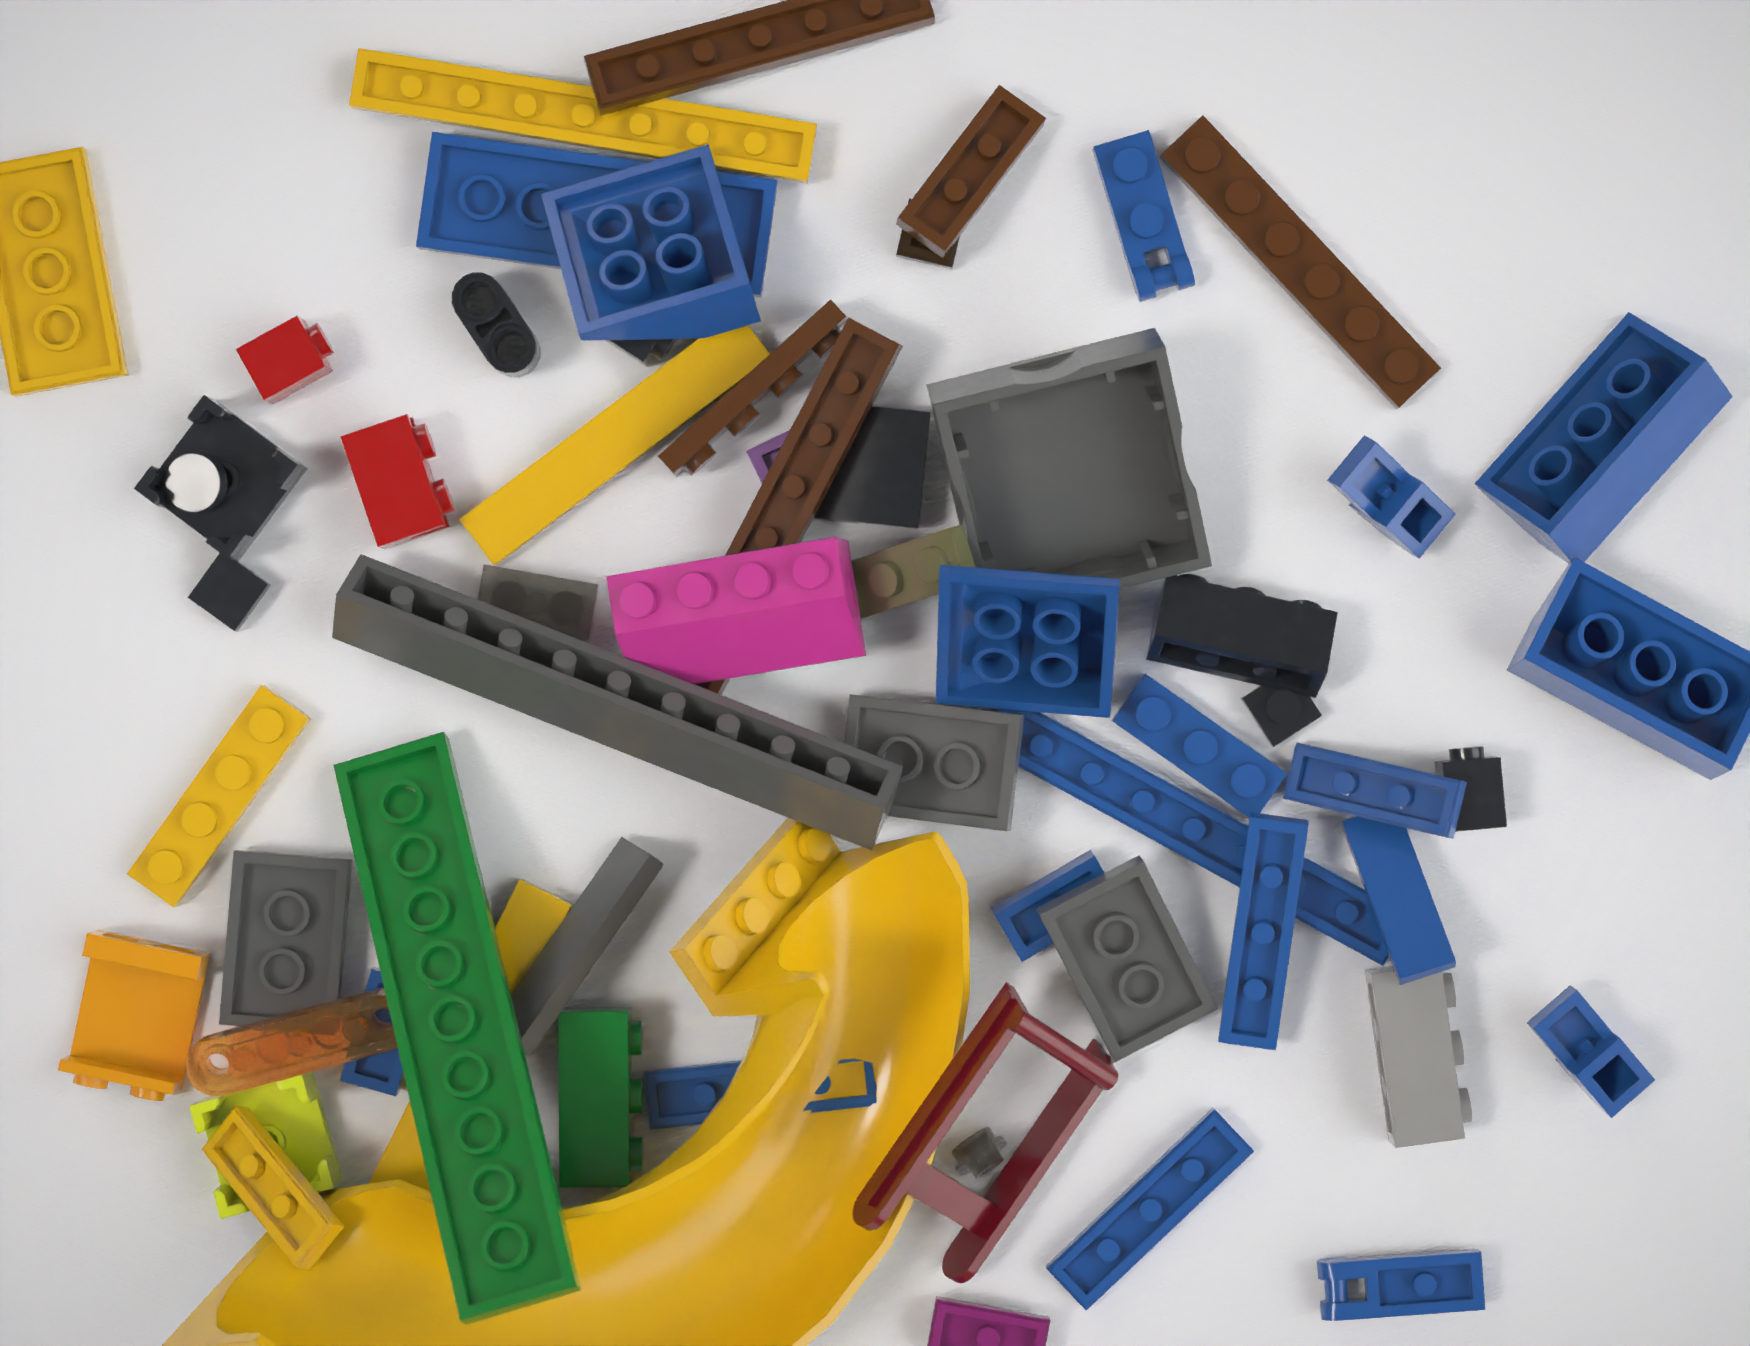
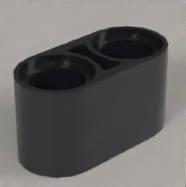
[452,272,541,377]

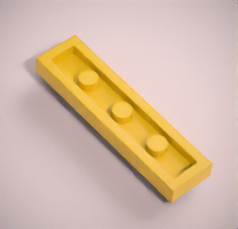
[127,685,311,907]

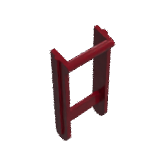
[852,982,1119,1283]

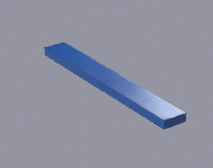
[994,709,1389,966]

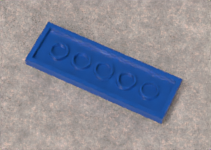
[416,132,778,298]

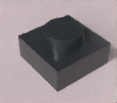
[1240,686,1322,747]

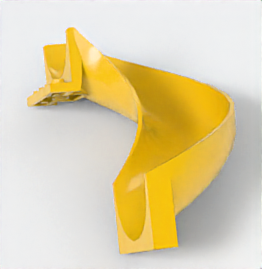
[161,818,970,1346]

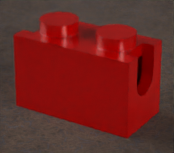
[340,414,455,549]

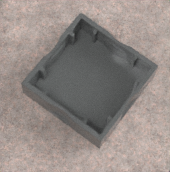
[926,328,1212,586]

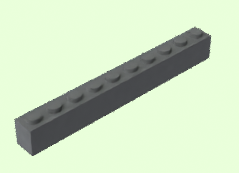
[332,554,903,851]

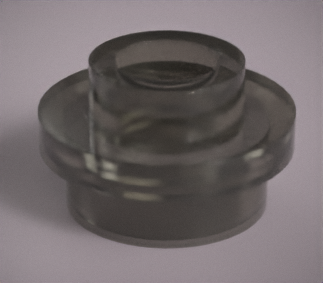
[951,1127,1007,1179]

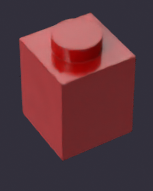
[236,315,334,404]

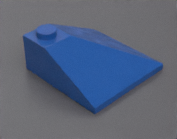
[541,144,761,341]
[936,565,1120,718]

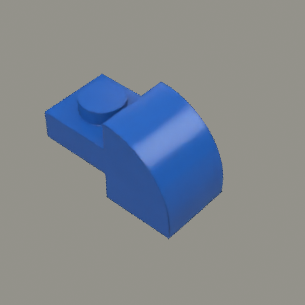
[1327,435,1456,559]
[1527,985,1655,1118]

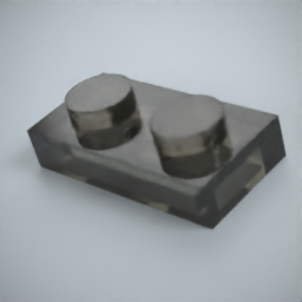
[477,564,600,642]

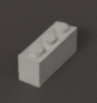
[1365,966,1472,1148]

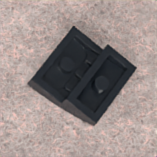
[814,406,931,529]

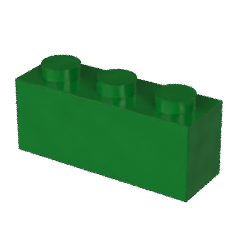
[558,1007,644,1188]

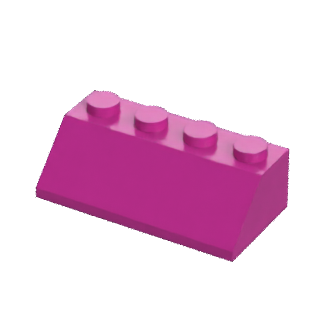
[606,537,866,684]

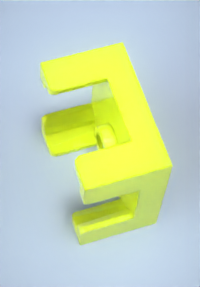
[189,1068,343,1219]

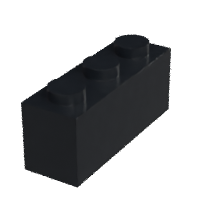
[1146,574,1338,698]

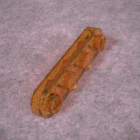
[186,988,398,1096]

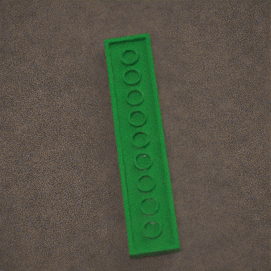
[333,731,582,1325]

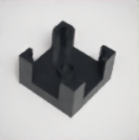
[134,395,308,561]

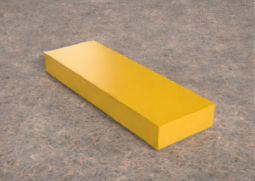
[201,1106,345,1270]

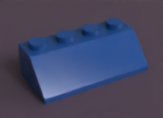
[1474,312,1733,564]
[1507,557,1750,780]

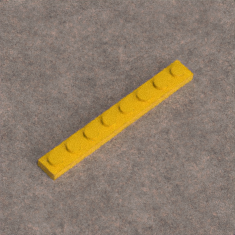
[349,48,817,184]

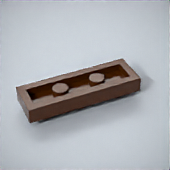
[896,85,1046,258]

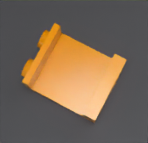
[58,930,211,1101]

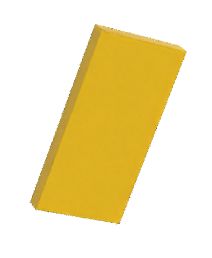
[0,147,129,397]

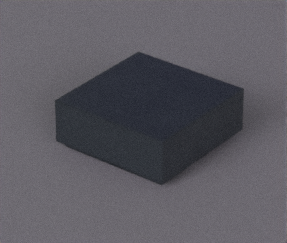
[187,553,271,632]

